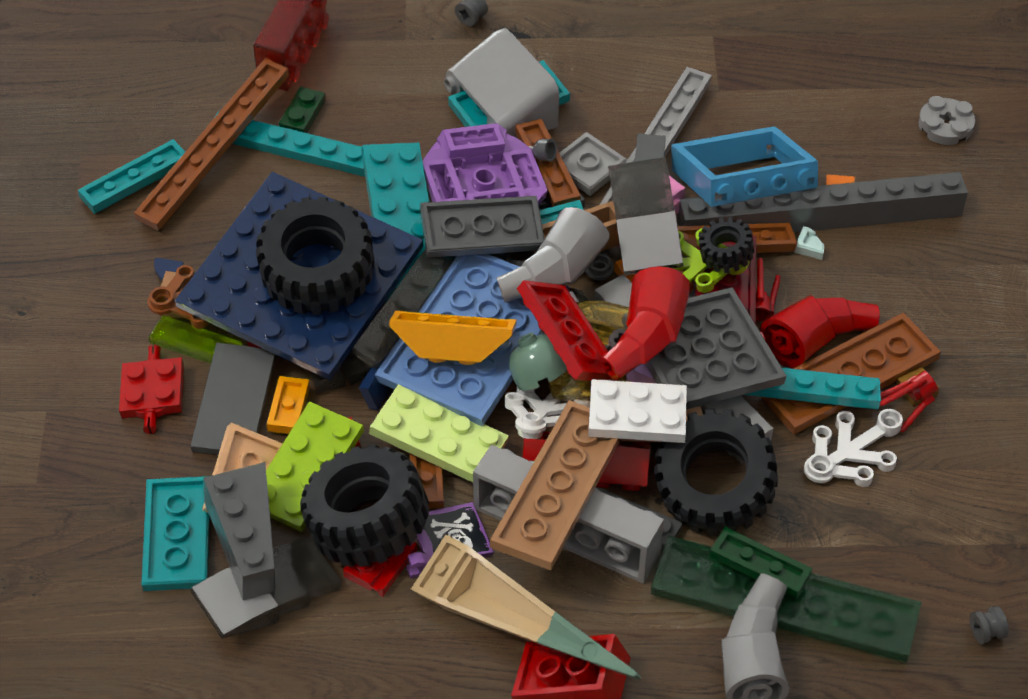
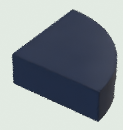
[154,258,184,281]

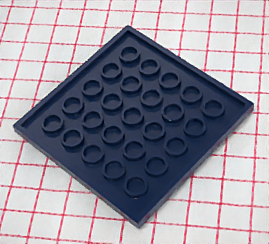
[175,172,423,380]

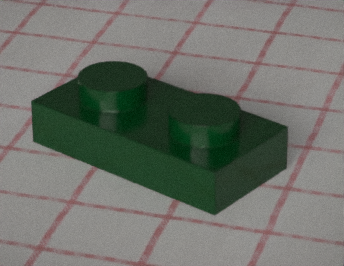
[279,86,326,133]

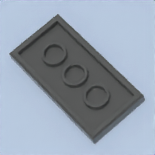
[419,196,544,258]
[190,343,277,455]

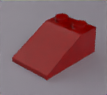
[511,634,631,699]

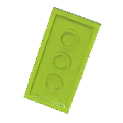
[266,401,365,532]

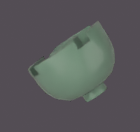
[509,333,567,391]

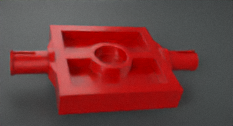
[119,344,184,434]

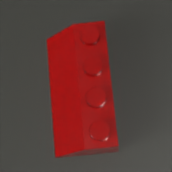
[522,431,651,491]

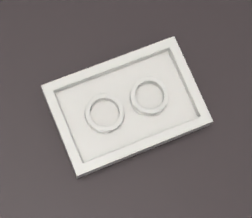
[588,379,687,443]

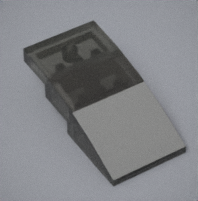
[608,157,683,276]
[190,537,342,639]

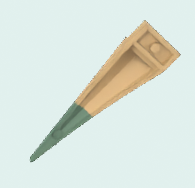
[411,535,641,679]

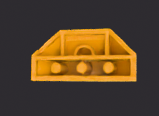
[389,310,517,365]

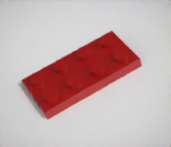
[517,280,620,381]

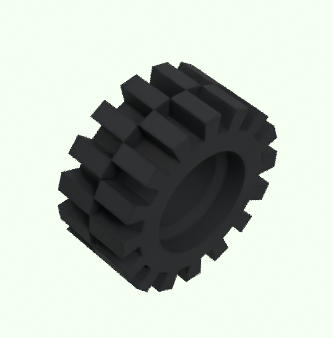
[698,217,755,273]

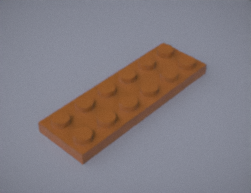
[761,312,941,435]

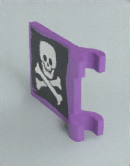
[406,502,493,579]

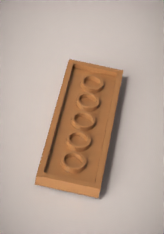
[490,400,621,571]

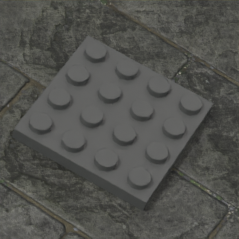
[622,287,787,410]

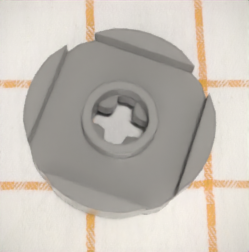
[918,96,975,145]

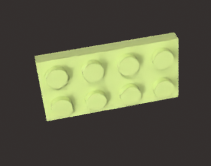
[369,384,509,482]

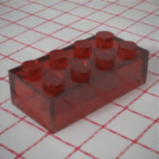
[253,0,329,92]

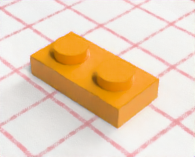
[267,376,310,434]

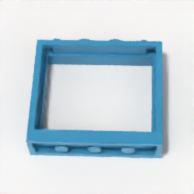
[671,126,818,207]

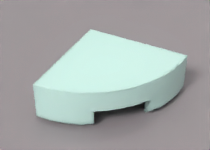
[794,226,824,260]

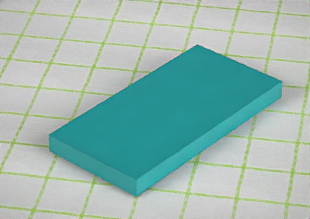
[141,476,210,591]

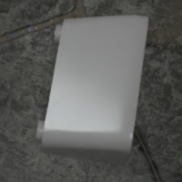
[444,28,559,138]

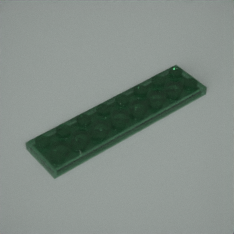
[651,536,922,663]

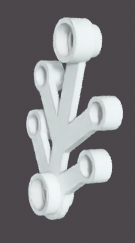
[505,378,590,439]
[804,409,903,487]

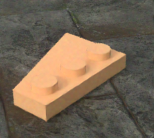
[202,423,283,513]

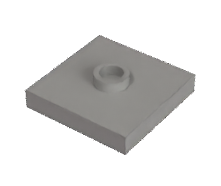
[559,132,628,196]

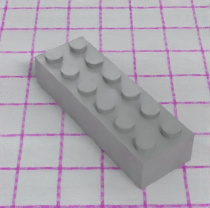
[473,444,664,584]

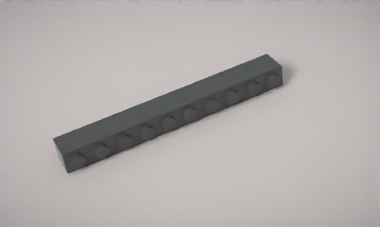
[678,172,968,233]

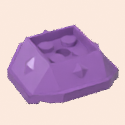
[422,123,547,205]

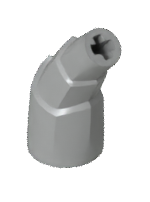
[496,207,609,303]
[721,573,789,699]

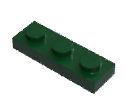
[709,527,813,599]

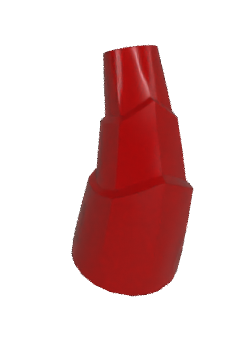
[600,266,690,381]
[760,295,880,368]

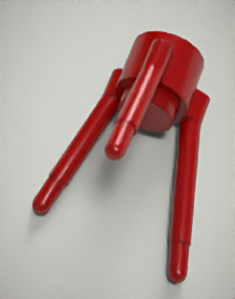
[756,258,781,321]
[880,371,938,433]

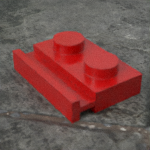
[343,542,417,597]

